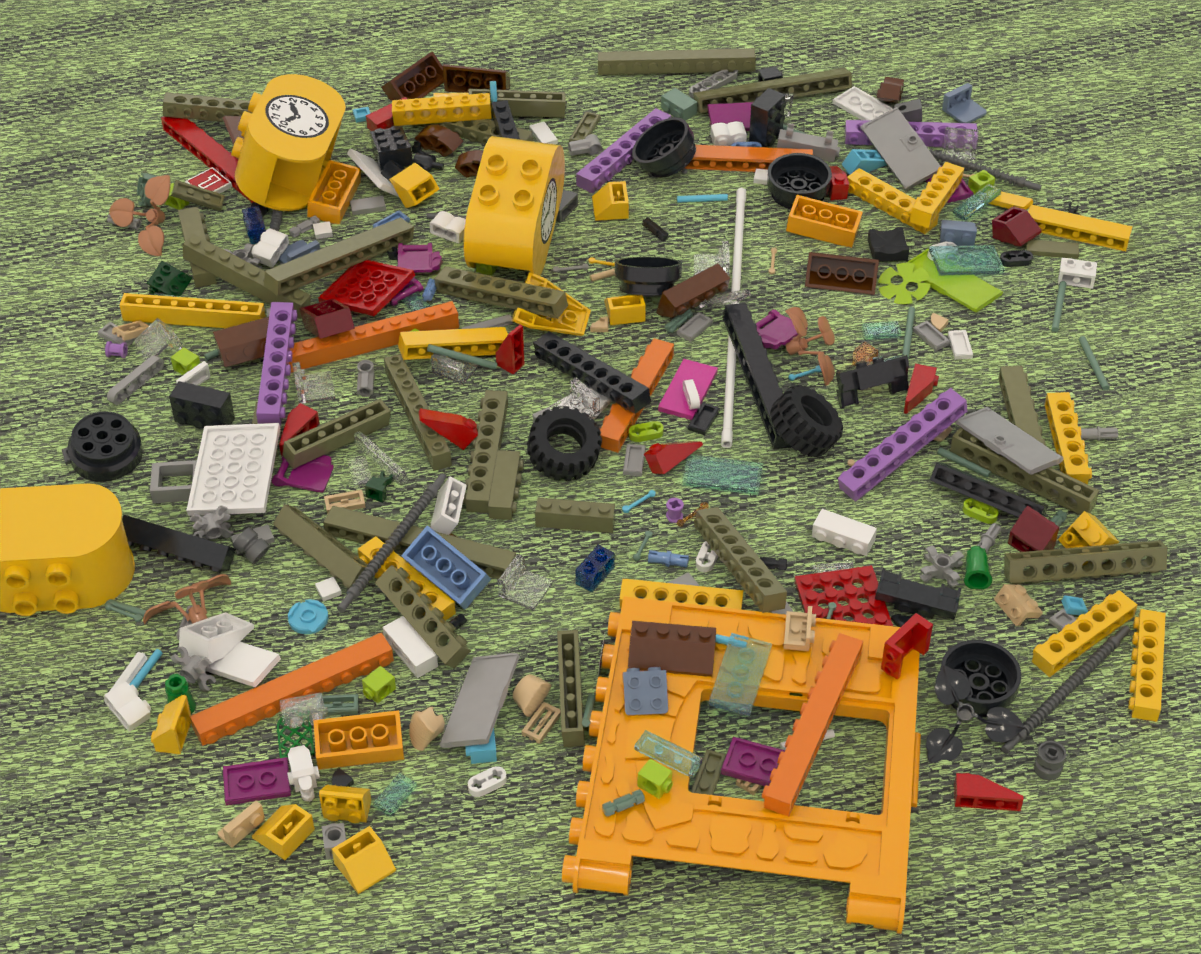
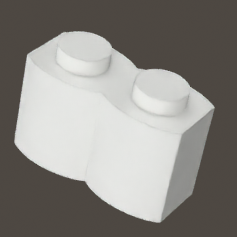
[710,121,747,146]
[430,211,466,243]
[252,228,289,267]
[104,681,151,732]

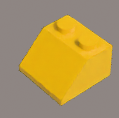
[151,695,191,754]

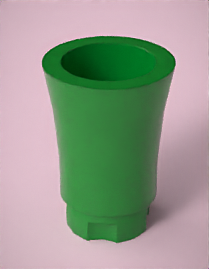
[964,546,992,590]
[165,674,196,714]

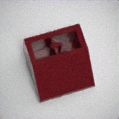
[992,206,1042,246]
[1008,506,1059,552]

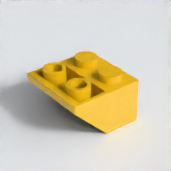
[389,163,440,208]
[592,181,629,221]
[604,295,646,326]
[1058,511,1119,566]
[319,785,371,823]
[252,804,315,860]
[332,826,396,894]

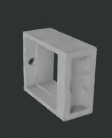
[150,460,197,503]

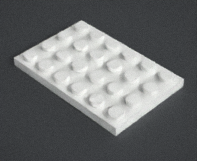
[186,423,280,516]

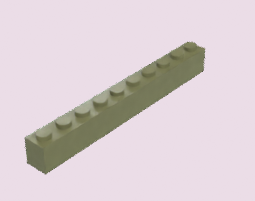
[598,48,756,75]
[693,68,852,113]
[264,217,414,296]
[323,506,516,582]

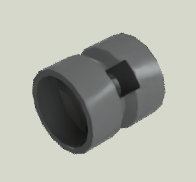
[232,527,270,564]
[1034,741,1066,780]

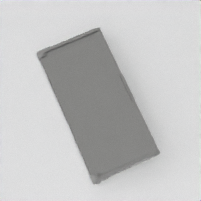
[860,107,941,190]
[955,407,1064,475]
[439,653,520,748]

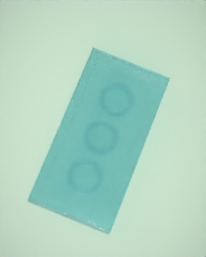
[929,245,1005,275]
[682,454,763,495]
[709,633,772,716]

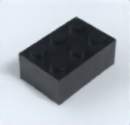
[749,88,786,148]
[370,126,413,170]
[169,381,235,429]

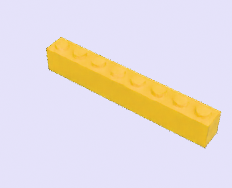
[119,293,266,328]

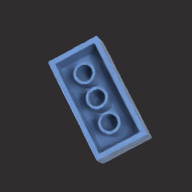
[401,525,491,610]

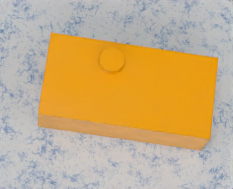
[307,160,361,224]
[786,195,863,248]
[313,710,404,770]

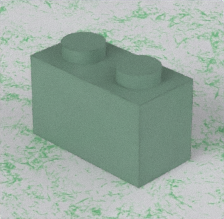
[661,88,698,121]

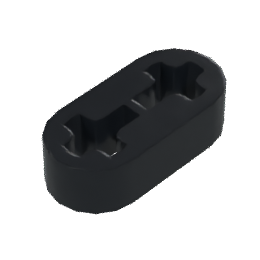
[1000,250,1033,267]

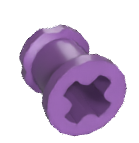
[105,341,128,358]
[666,498,684,523]

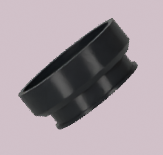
[632,117,696,178]
[767,153,832,209]
[614,257,682,295]
[67,411,143,482]
[940,640,1022,718]

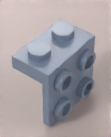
[942,83,987,123]
[940,220,977,247]
[279,240,320,264]
[622,667,668,715]

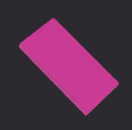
[658,359,718,420]

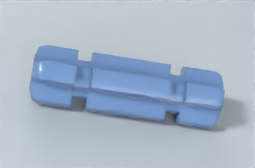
[422,278,436,302]

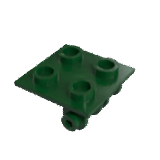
[146,261,193,297]

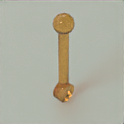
[677,502,709,527]

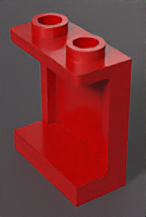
[881,613,933,679]

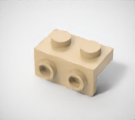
[994,584,1043,626]
[784,606,816,651]
[218,801,265,848]

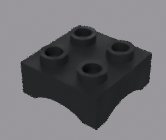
[868,227,909,262]

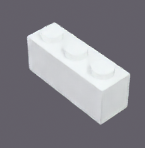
[430,477,467,535]
[812,509,877,556]
[383,616,439,678]

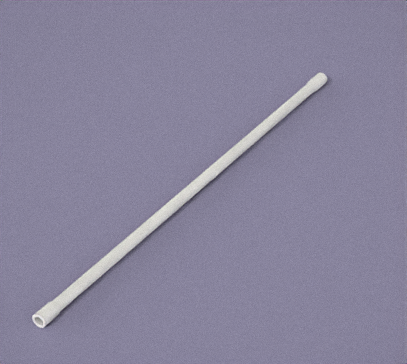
[721,188,746,448]

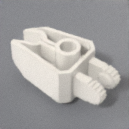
[287,745,320,802]

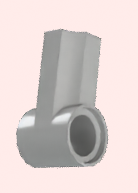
[568,134,603,156]
[357,360,375,397]

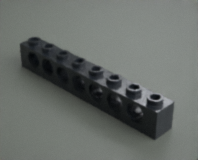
[533,331,651,414]

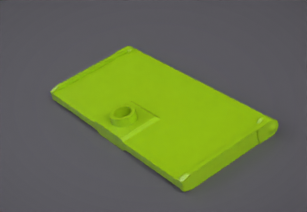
[906,248,1003,313]

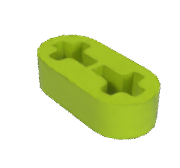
[629,421,664,442]
[962,498,999,524]

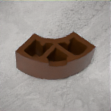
[877,77,904,104]
[415,125,464,157]
[455,150,483,178]

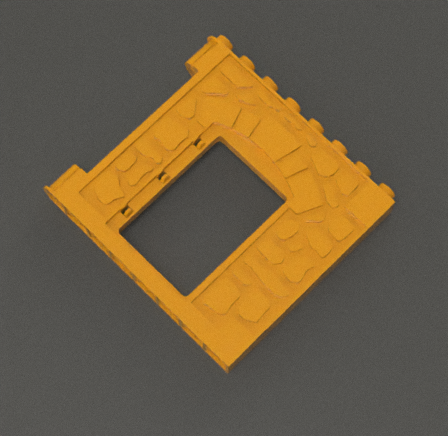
[562,597,920,934]

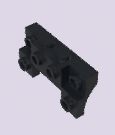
[835,354,909,408]
[875,568,962,620]

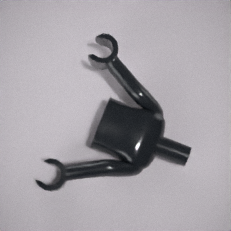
[411,141,444,172]

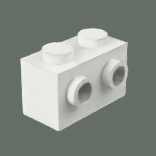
[1058,258,1097,289]

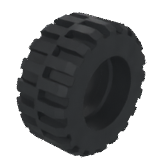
[770,385,843,457]
[527,406,602,481]

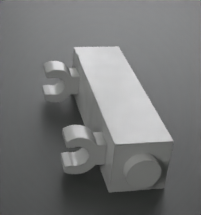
[777,123,840,162]

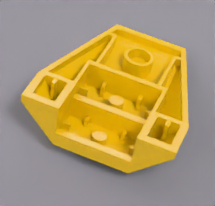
[511,272,591,336]

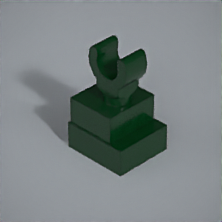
[365,471,394,503]

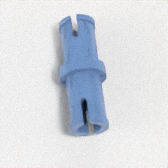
[648,550,689,568]

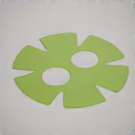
[878,263,931,304]

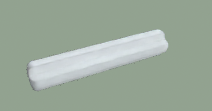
[109,652,147,692]

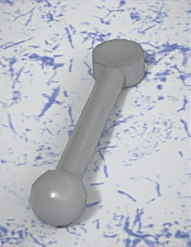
[553,263,589,273]

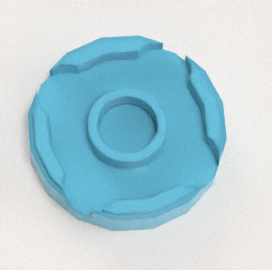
[288,599,329,634]

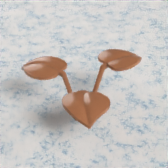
[109,175,171,256]
[785,307,835,386]
[143,574,231,625]

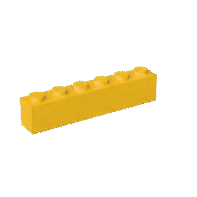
[1028,205,1133,251]
[398,327,508,360]

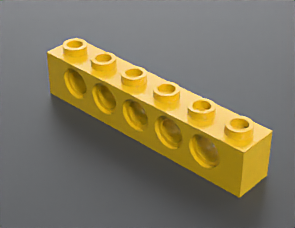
[392,93,492,126]
[909,162,964,228]
[847,168,939,234]
[1044,392,1092,485]
[358,536,456,621]
[619,579,743,610]
[1032,590,1137,677]
[1128,609,1166,722]

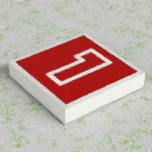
[185,167,232,194]

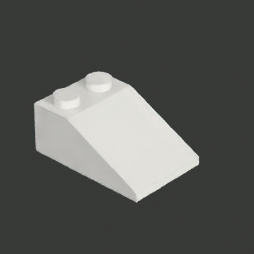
[179,612,254,663]

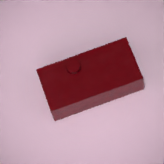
[299,299,355,339]

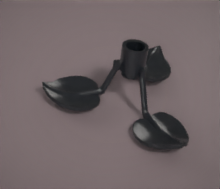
[926,665,1024,764]

